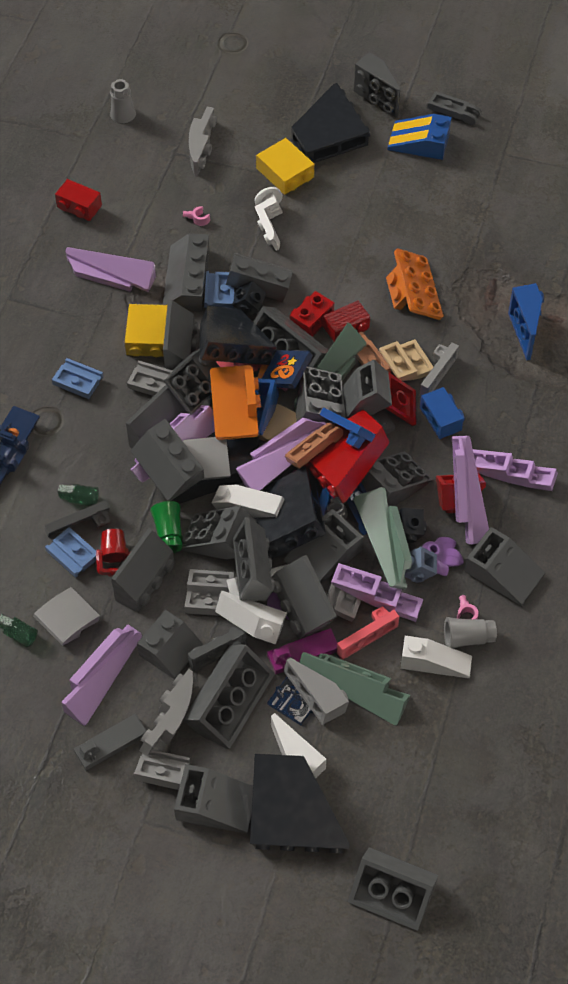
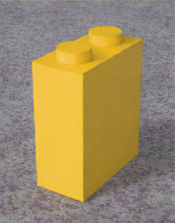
[256,138,315,195]
[125,304,167,357]

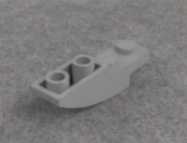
[189,106,217,176]
[139,669,193,756]

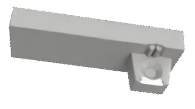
[419,343,459,397]

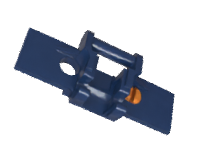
[0,406,40,484]

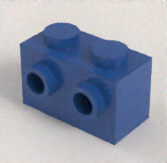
[420,387,465,439]

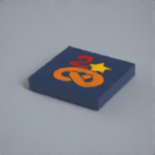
[261,350,313,389]

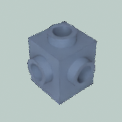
[404,547,437,583]

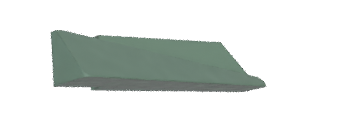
[294,323,367,411]
[353,487,412,590]
[300,652,410,725]

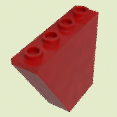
[304,409,390,503]

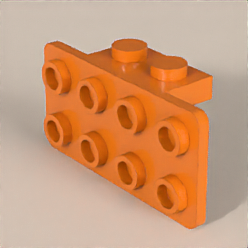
[386,248,443,320]
[210,365,261,440]

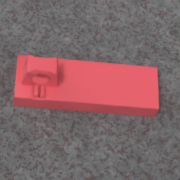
[337,606,399,660]

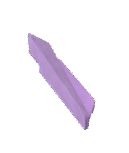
[66,247,156,292]
[131,405,215,482]
[236,418,327,491]
[452,436,489,544]
[61,625,142,726]

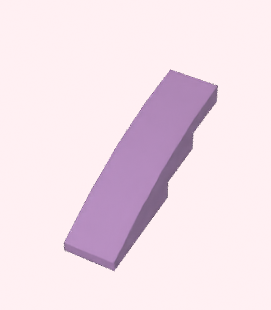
[473,449,558,491]
[331,563,423,622]

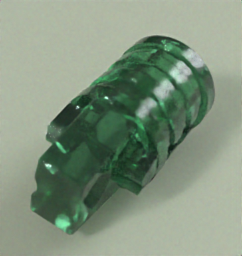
[57,484,99,506]
[0,614,38,647]

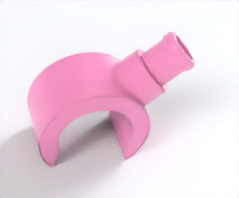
[183,206,210,226]
[457,595,478,619]

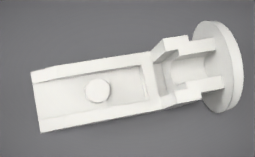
[255,187,283,251]

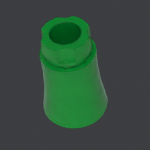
[150,501,182,553]

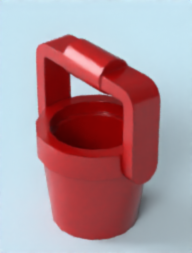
[96,529,131,577]

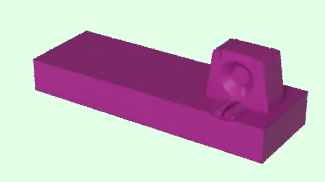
[267,628,337,675]

